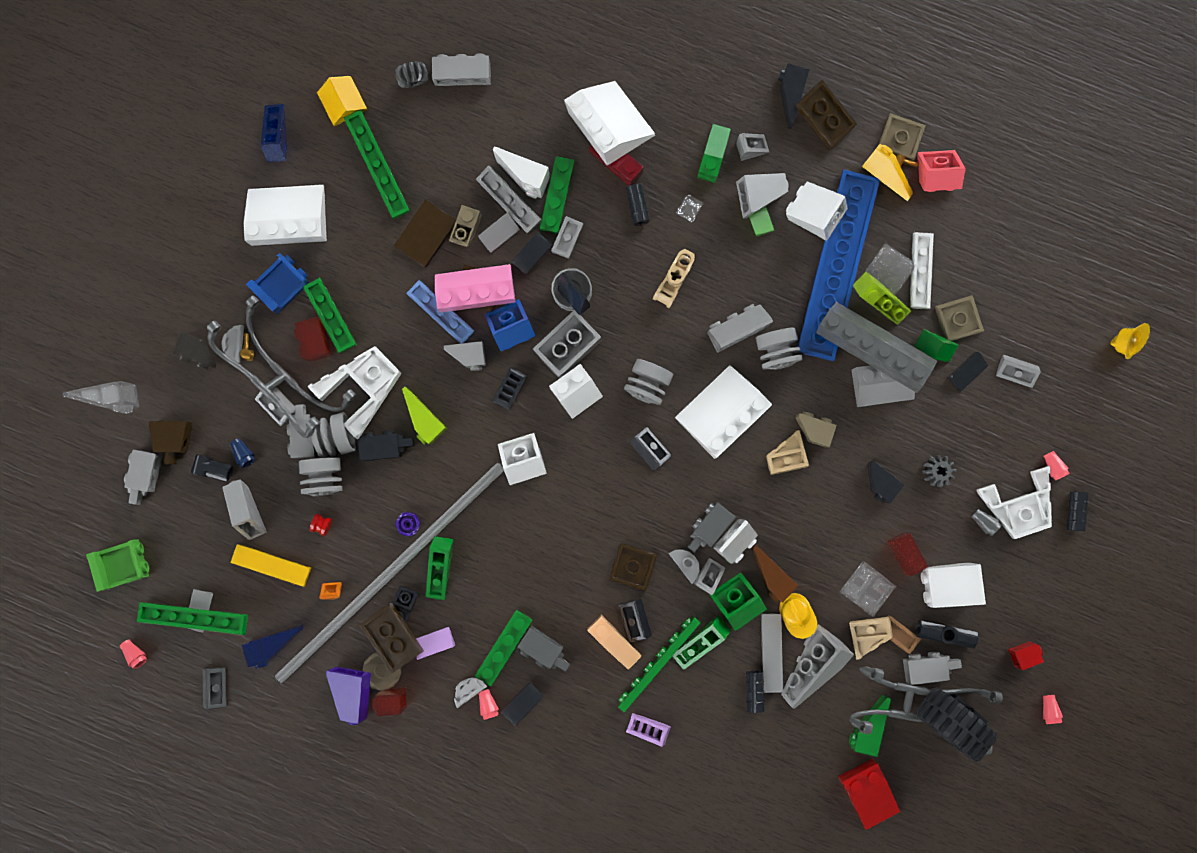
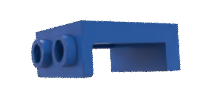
[246,253,310,314]

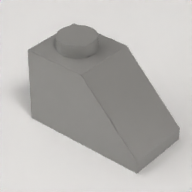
[444,341,486,371]

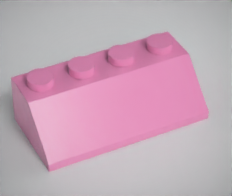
[435,264,516,313]

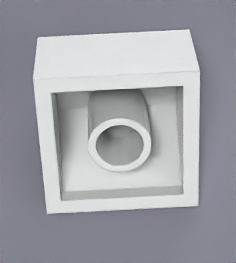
[549,364,603,419]
[498,433,547,485]

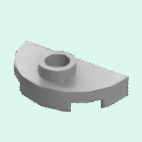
[222,325,244,363]
[669,549,699,584]
[454,678,487,708]

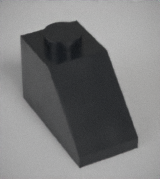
[867,461,904,504]

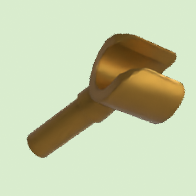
[896,154,919,167]
[240,333,254,361]

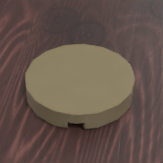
[363,652,402,690]

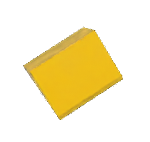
[317,76,368,126]

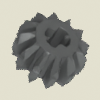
[395,61,428,88]
[922,455,957,488]

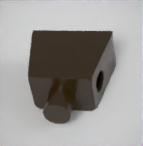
[149,421,193,464]

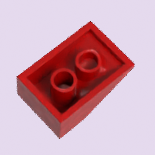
[838,758,900,830]

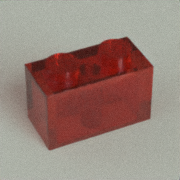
[294,317,332,362]
[887,532,928,576]
[372,688,407,716]

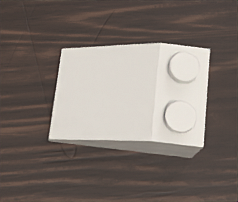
[493,146,550,199]
[713,519,758,564]

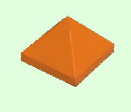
[320,582,342,600]

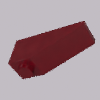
[588,146,644,186]

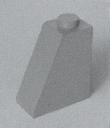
[736,173,789,218]
[222,480,267,540]

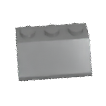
[707,304,773,353]
[533,310,602,379]
[851,365,915,407]

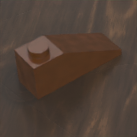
[751,544,799,603]

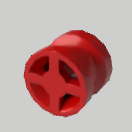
[309,513,332,537]

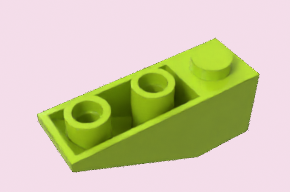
[853,272,911,325]

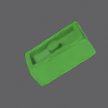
[749,207,774,237]

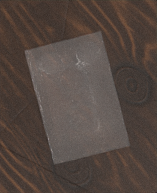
[62,381,140,413]

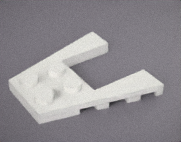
[307,346,401,439]

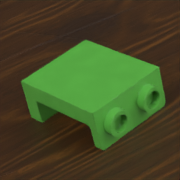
[86,540,149,592]

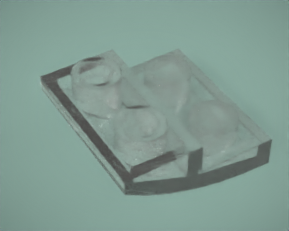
[862,243,917,295]
[840,561,896,617]

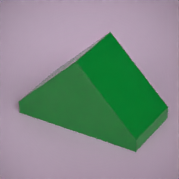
[914,329,959,362]

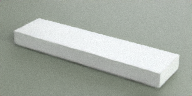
[910,232,934,309]

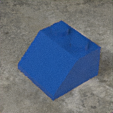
[484,299,535,351]

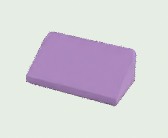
[416,627,455,660]

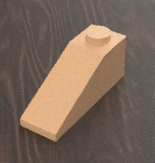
[587,614,642,670]

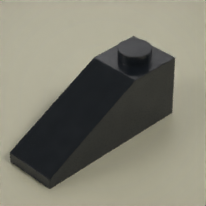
[778,63,810,129]

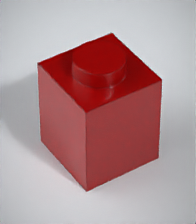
[1008,641,1044,670]

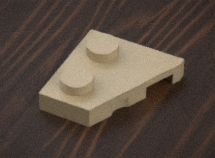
[766,430,809,475]
[849,617,893,660]

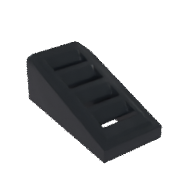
[492,367,528,410]

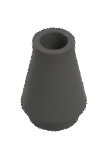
[971,509,1002,536]

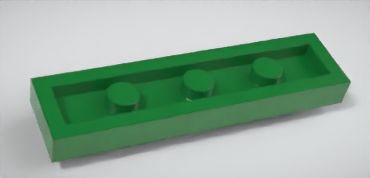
[540,156,574,234]
[303,278,357,354]
[475,609,533,687]

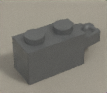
[687,502,736,552]
[517,626,570,671]

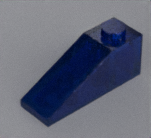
[261,104,287,162]
[242,625,304,669]

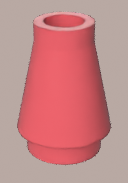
[1043,451,1070,481]
[120,639,147,669]
[478,689,499,720]
[1043,695,1063,724]

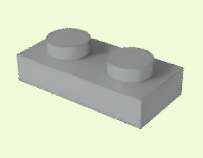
[551,216,583,259]

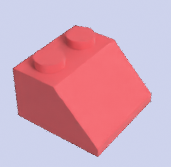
[917,150,966,192]

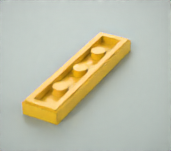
[230,544,311,587]

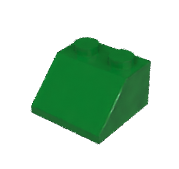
[709,572,767,631]

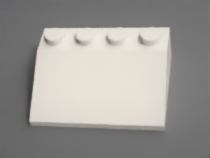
[564,81,655,165]
[244,185,327,246]
[675,365,772,459]

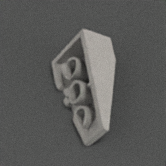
[781,624,854,709]

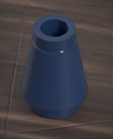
[230,438,255,468]

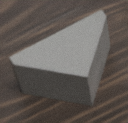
[736,133,769,161]
[694,558,725,595]

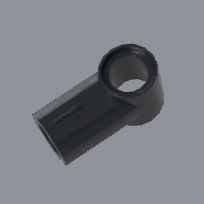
[190,454,233,481]

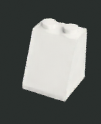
[786,182,848,241]
[921,563,986,608]

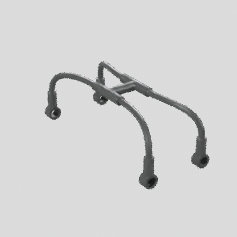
[207,296,356,438]
[849,666,1003,755]

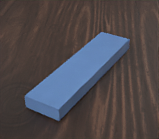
[406,280,475,344]

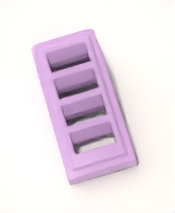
[626,713,671,747]

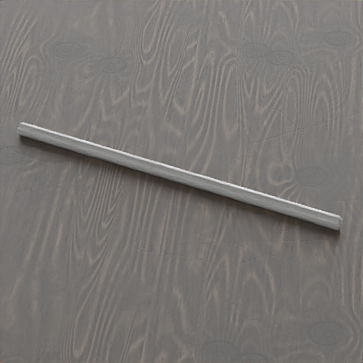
[275,463,504,683]

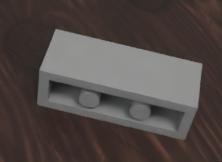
[432,54,491,86]

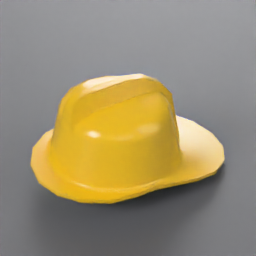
[1111,323,1150,359]
[779,593,817,639]

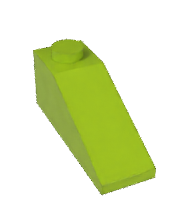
[402,387,447,445]

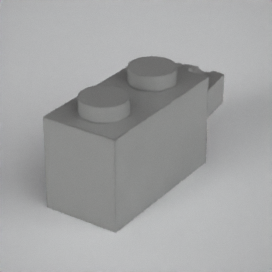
[287,404,318,459]
[124,450,163,505]
[903,651,962,685]

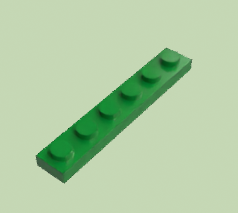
[344,110,411,220]
[137,602,248,635]
[618,616,701,712]

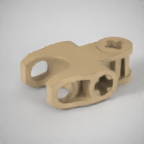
[653,249,695,308]

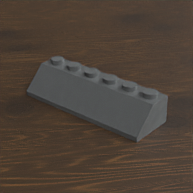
[816,302,937,393]

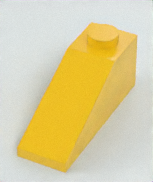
[862,144,913,201]

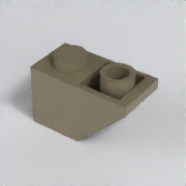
[449,205,482,248]
[795,411,837,448]

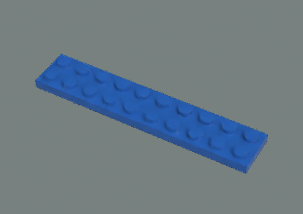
[797,169,880,362]

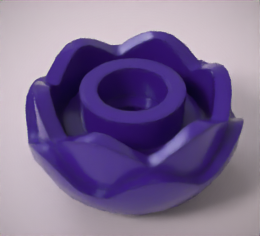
[395,512,420,536]

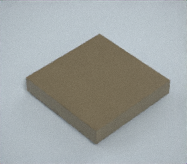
[878,113,926,161]
[935,295,984,341]

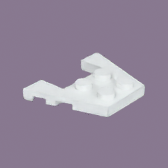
[976,466,1052,539]

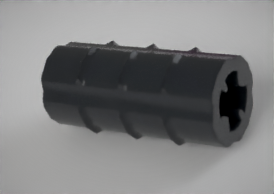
[626,184,649,226]
[1067,491,1089,532]
[746,670,765,713]

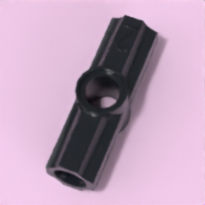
[916,620,979,649]

